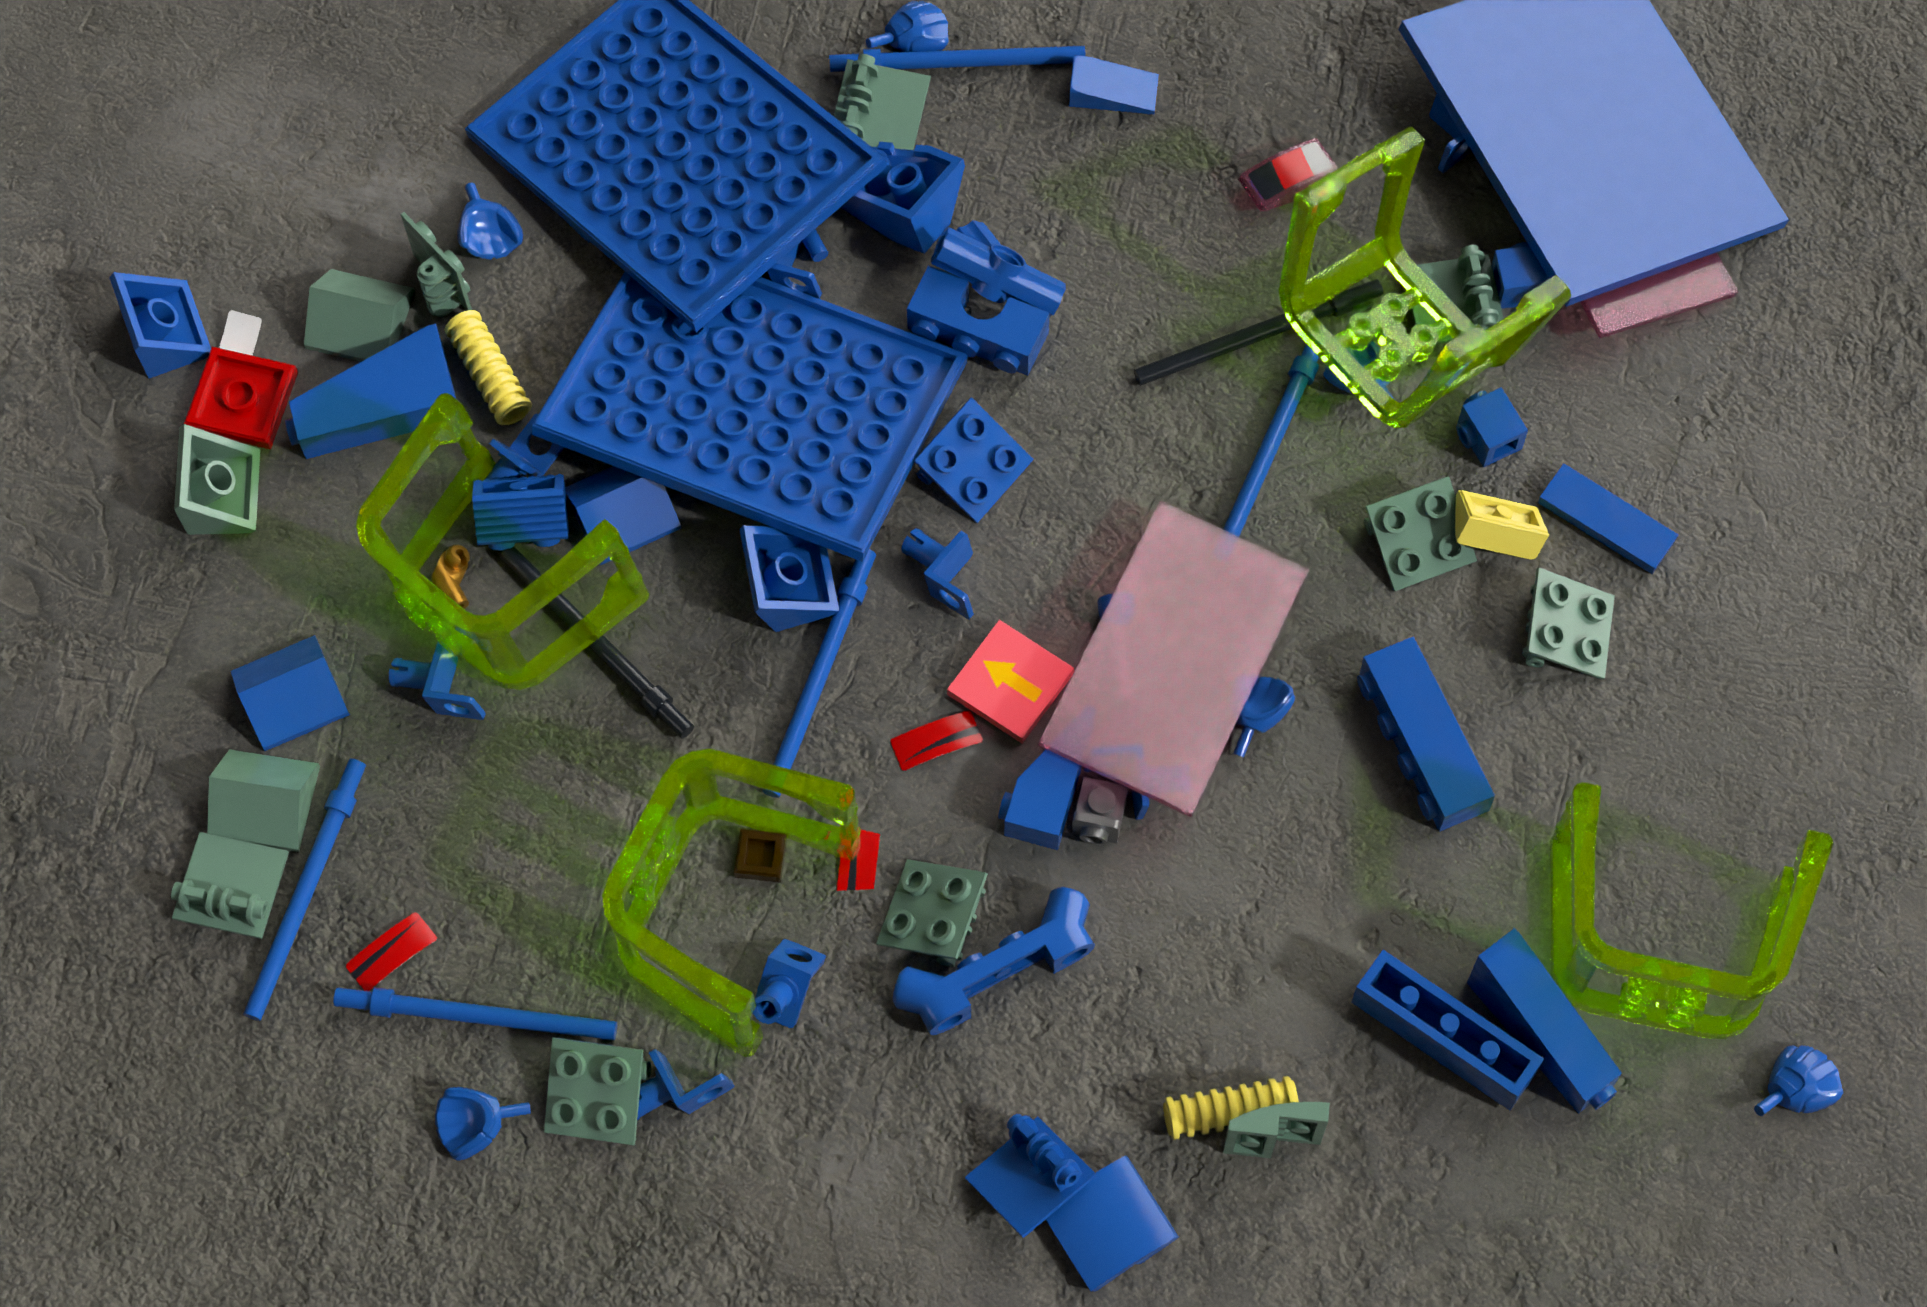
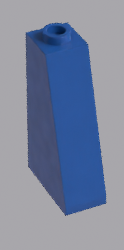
[285,324,462,459]
[1467,928,1622,1114]

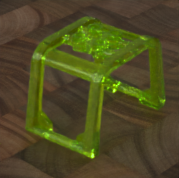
[1278,127,1571,428]
[356,393,650,690]
[602,749,861,1057]
[1550,782,1833,1039]

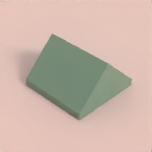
[304,269,415,362]
[174,424,260,535]
[207,749,320,852]

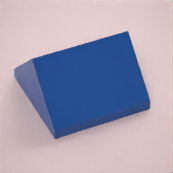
[109,272,211,378]
[565,466,682,565]
[739,525,839,632]
[230,635,350,751]

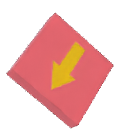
[947,620,1074,744]

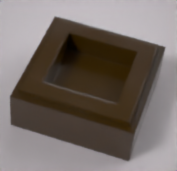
[734,829,787,883]

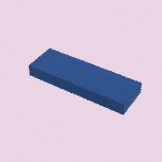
[1538,463,1679,574]

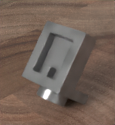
[1072,777,1129,845]

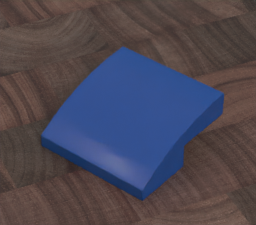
[1046,1156,1179,1292]

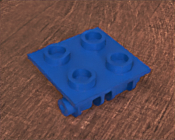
[914,397,1034,523]
[965,1114,1097,1238]

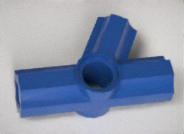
[931,220,1066,318]

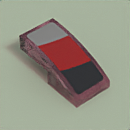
[1238,138,1340,212]

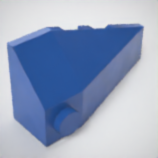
[840,142,965,254]

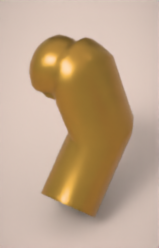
[432,545,470,614]

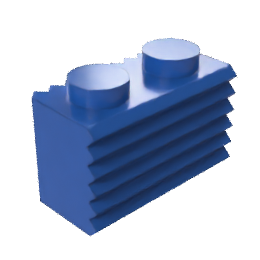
[472,474,569,550]

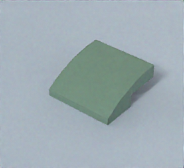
[1223,1102,1330,1158]

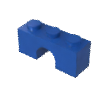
[907,265,1050,376]

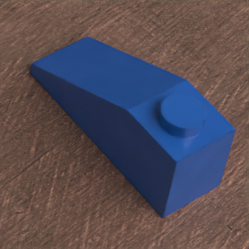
[998,707,1096,850]

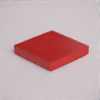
[184,346,298,450]

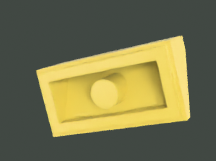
[1455,490,1549,560]

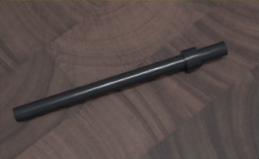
[1134,279,1384,386]
[500,546,694,739]

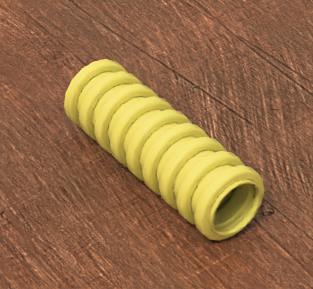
[444,310,532,425]
[1163,1076,1299,1140]

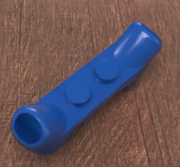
[892,887,1095,1035]

